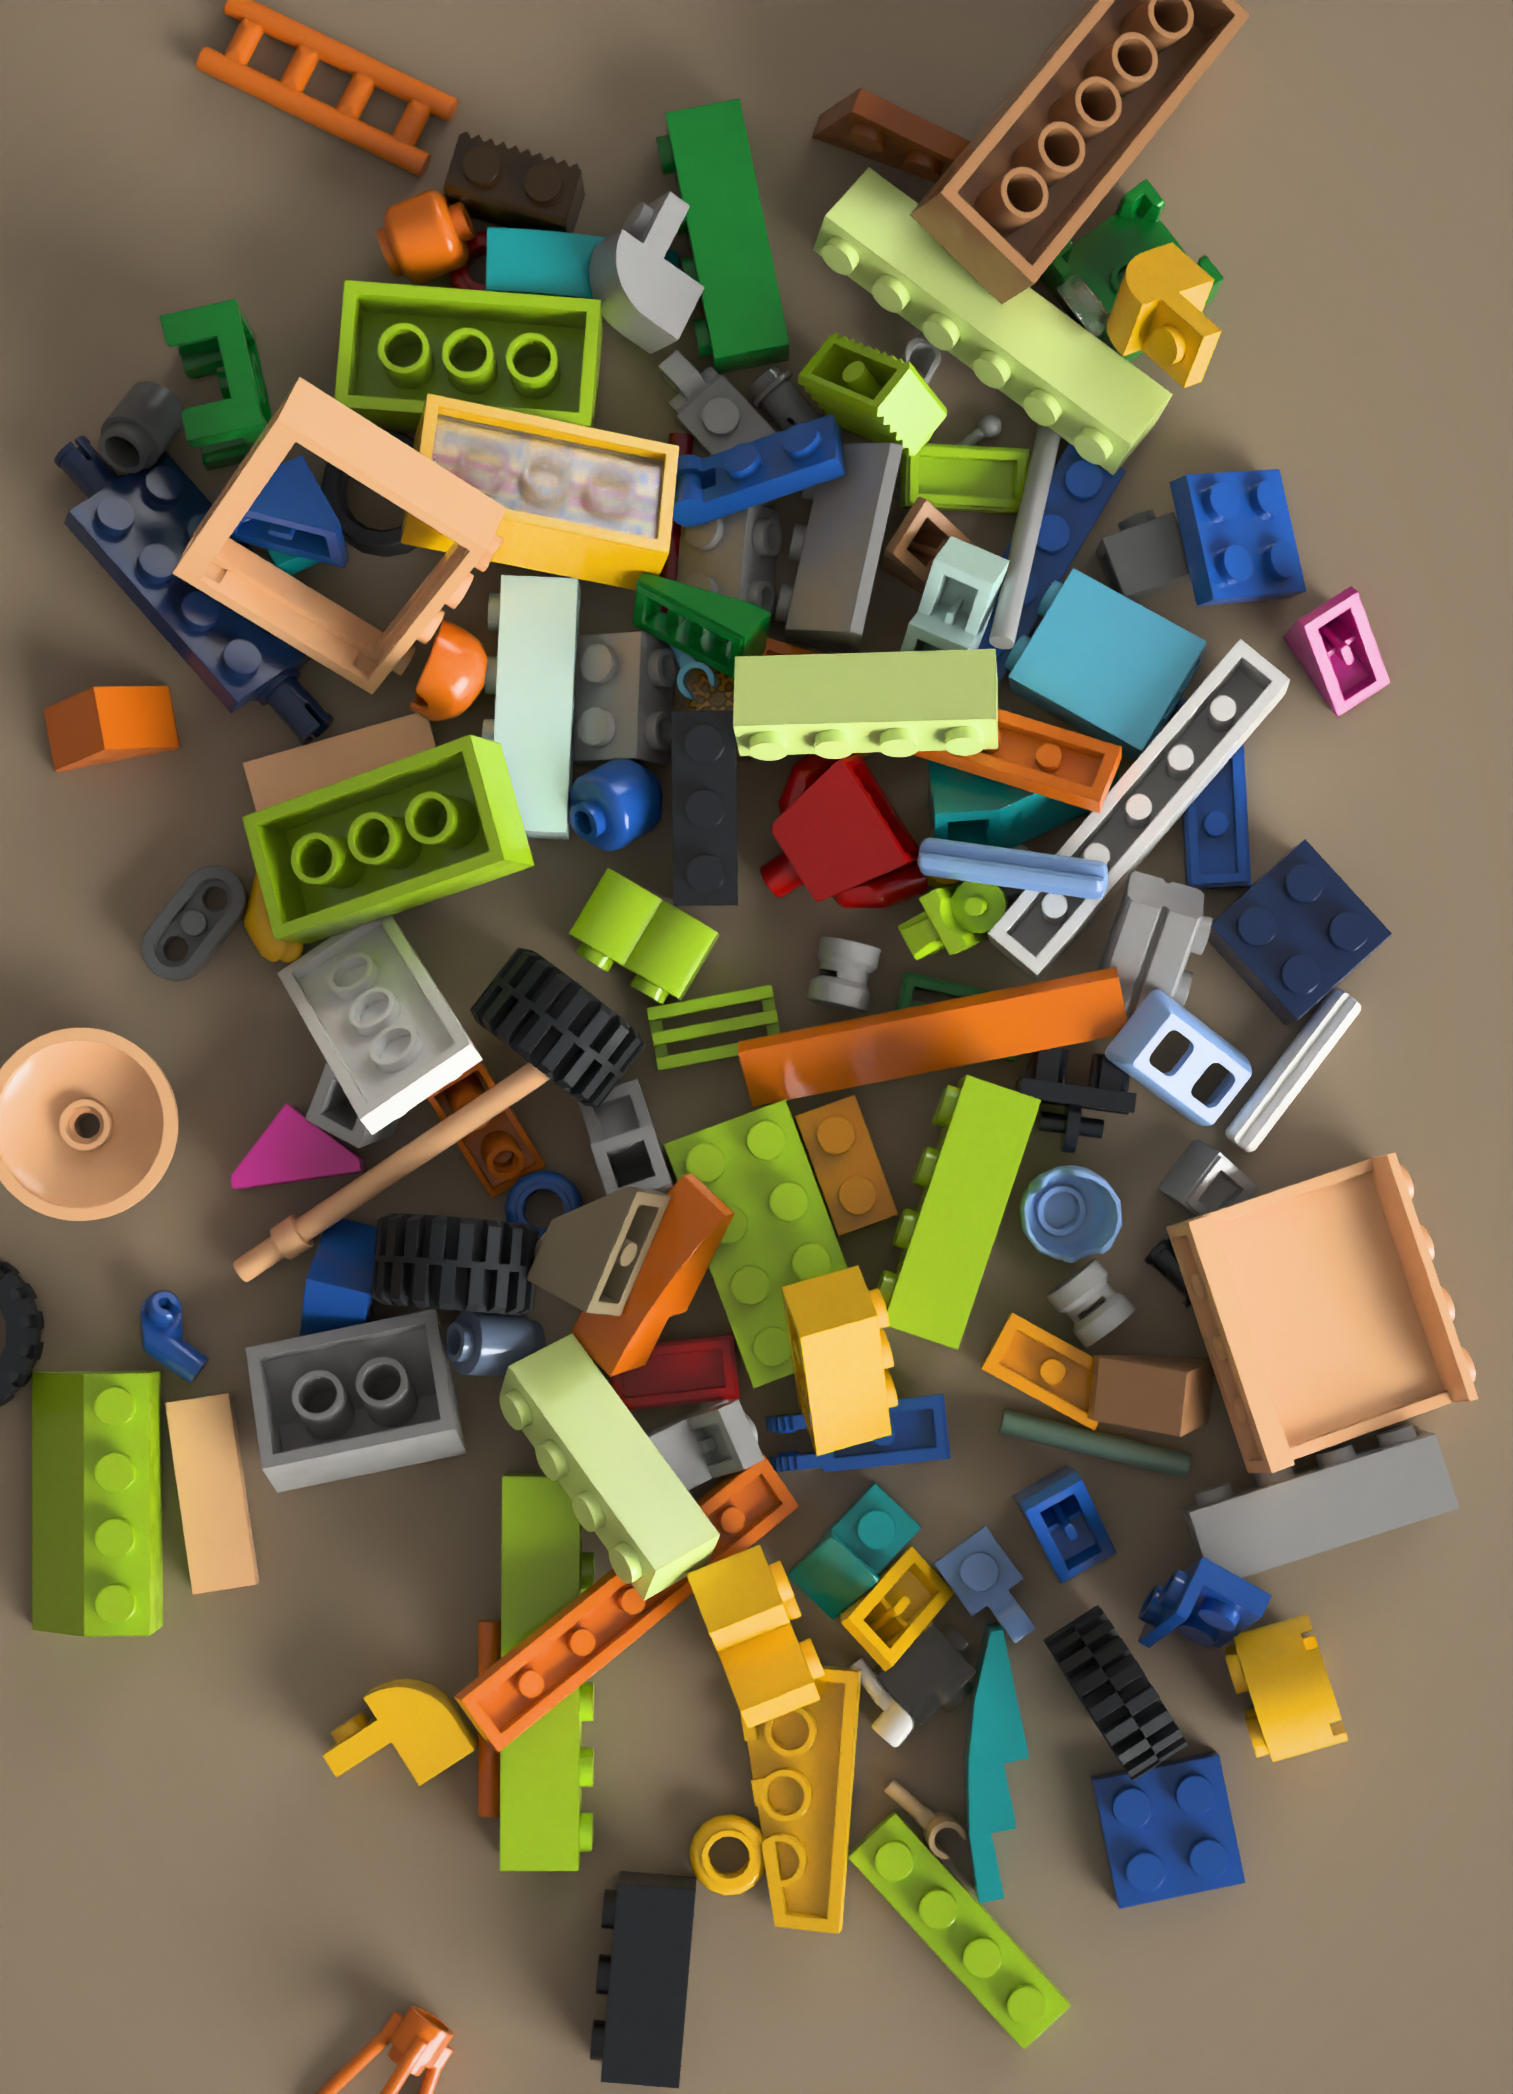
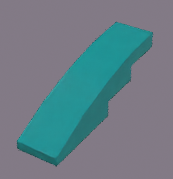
[964,1622,1029,1904]

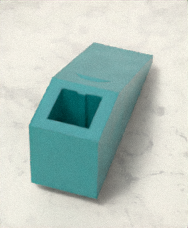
[928,760,1119,848]

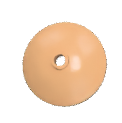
[0,1027,179,1221]

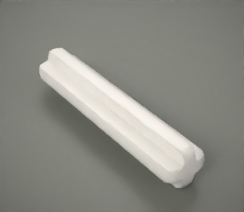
[1225,988,1361,1153]

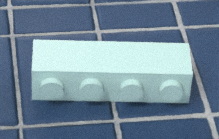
[482,575,581,840]

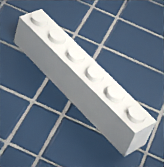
[988,639,1290,982]

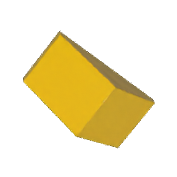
[839,1546,954,1672]

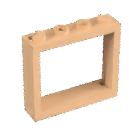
[172,377,506,695]

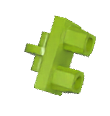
[898,881,1008,960]

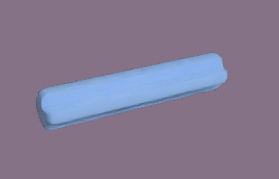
[918,837,1108,900]

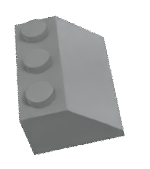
[775,442,903,653]
[245,1309,467,1493]

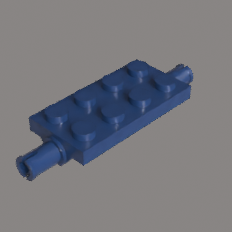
[54,435,334,745]

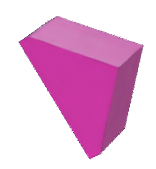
[1283,586,1390,717]
[231,1103,367,1190]

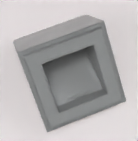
[1159,1140,1258,1217]

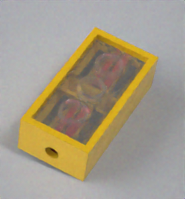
[400,393,679,590]

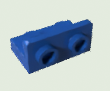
[1138,1556,1272,1648]

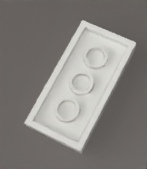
[277,915,483,1135]

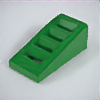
[632,572,771,679]

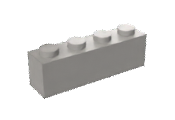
[1180,1423,1460,1578]

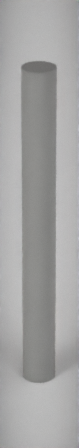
[989,424,1061,649]

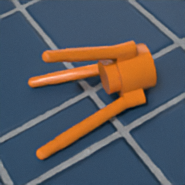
[316,2005,454,2094]

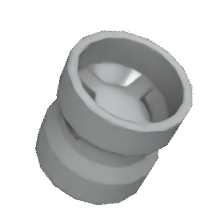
[806,936,881,1013]
[1046,1258,1135,1348]

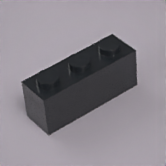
[671,710,738,906]
[590,1871,697,2088]

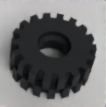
[1043,1605,1188,1781]

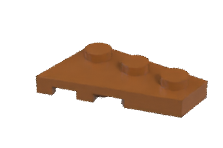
[812,88,970,183]

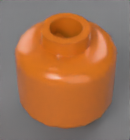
[377,189,476,284]

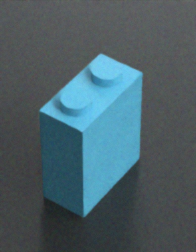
[1005,568,1207,761]

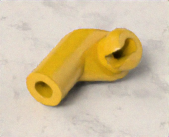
[244,872,304,963]

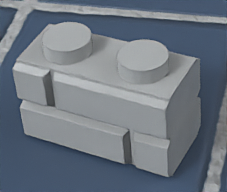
[1097,871,1212,1018]

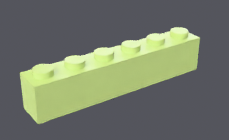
[813,167,1173,476]

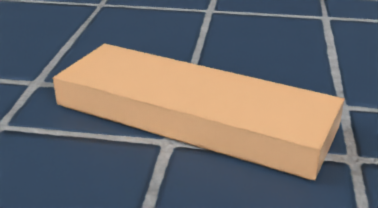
[243,713,437,812]
[165,1392,259,1594]

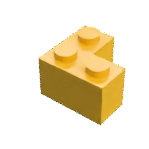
[686,1544,825,1729]

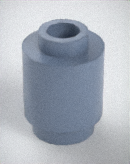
[445,1311,546,1377]

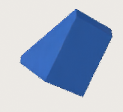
[216,455,349,568]
[299,1219,377,1337]
[1012,1465,1117,1584]

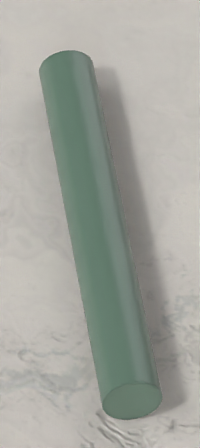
[999,1409,1192,1478]

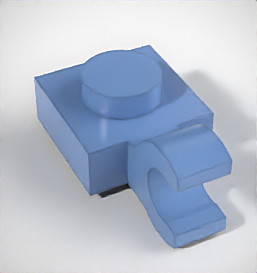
[933,1525,1036,1643]

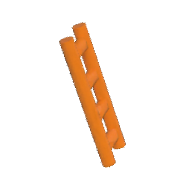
[196,0,459,177]

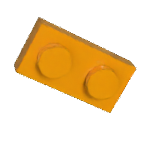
[795,1095,898,1236]
[980,1312,1099,1431]

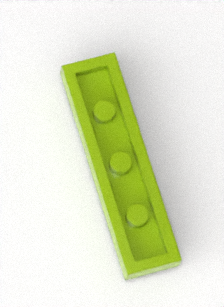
[848,1809,1071,2050]

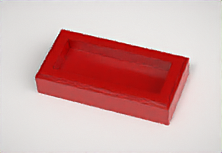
[609,1334,740,1410]

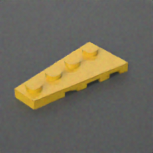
[740,1665,862,1934]

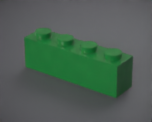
[656,98,789,374]

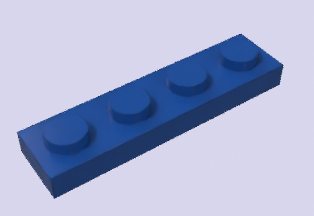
[978,443,1126,686]

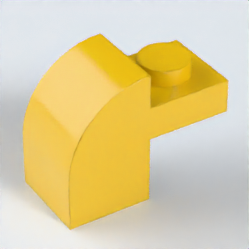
[1107,242,1222,388]
[322,1679,478,1786]

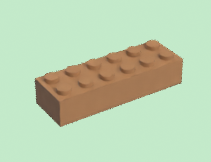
[910,0,1251,304]

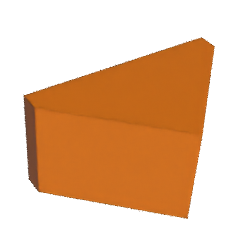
[43,685,181,772]

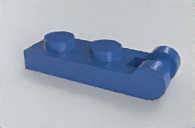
[672,414,845,527]

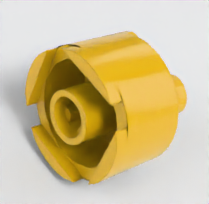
[1224,1613,1348,1762]

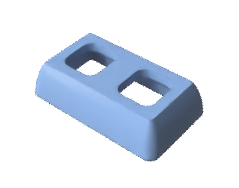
[1105,989,1252,1126]

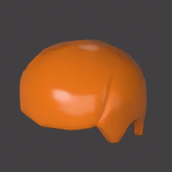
[410,618,488,721]

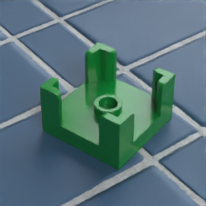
[1040,178,1224,362]
[159,299,273,471]

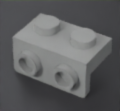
[676,504,782,636]
[572,631,678,767]

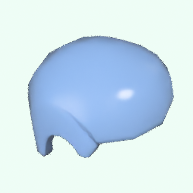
[1019,1165,1123,1263]

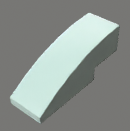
[900,536,1010,652]

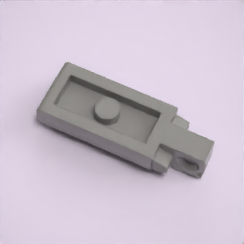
[658,349,777,507]

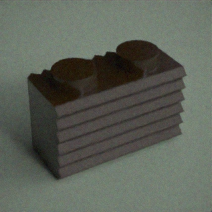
[443,131,585,233]

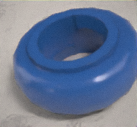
[504,1170,583,1237]

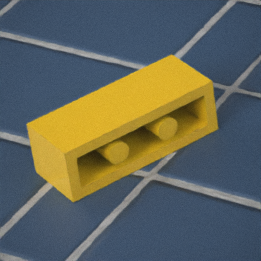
[781,1265,898,1456]

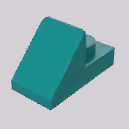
[786,1482,922,1620]

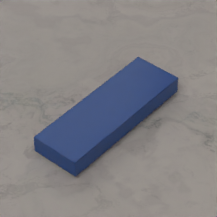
[1176,699,1251,889]

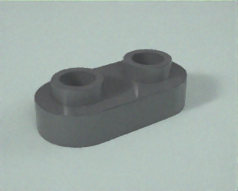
[141,866,248,982]

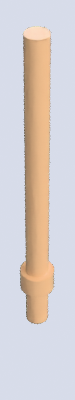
[233,1063,550,1282]

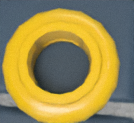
[689,1814,765,1895]

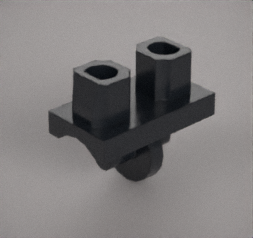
[1015,1048,1137,1153]

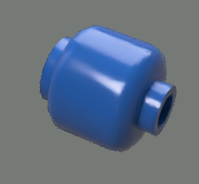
[568,758,663,852]

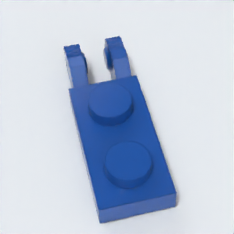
[765,1393,951,1472]

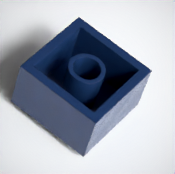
[1207,839,1392,1026]

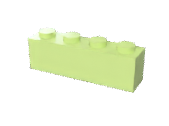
[733,649,998,761]
[499,1333,720,1601]

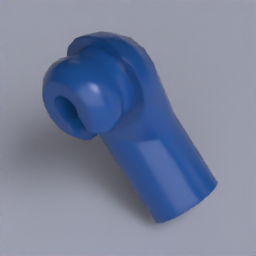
[140,1290,209,1384]

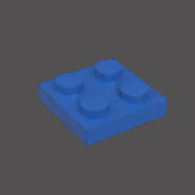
[1169,469,1306,606]
[1090,1751,1246,1909]

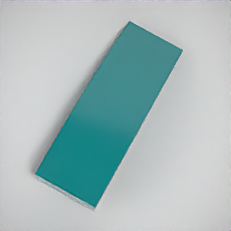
[486,227,678,299]

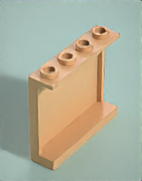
[1166,1152,1478,1473]

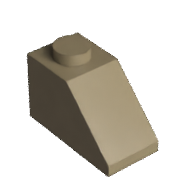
[526,1186,671,1316]

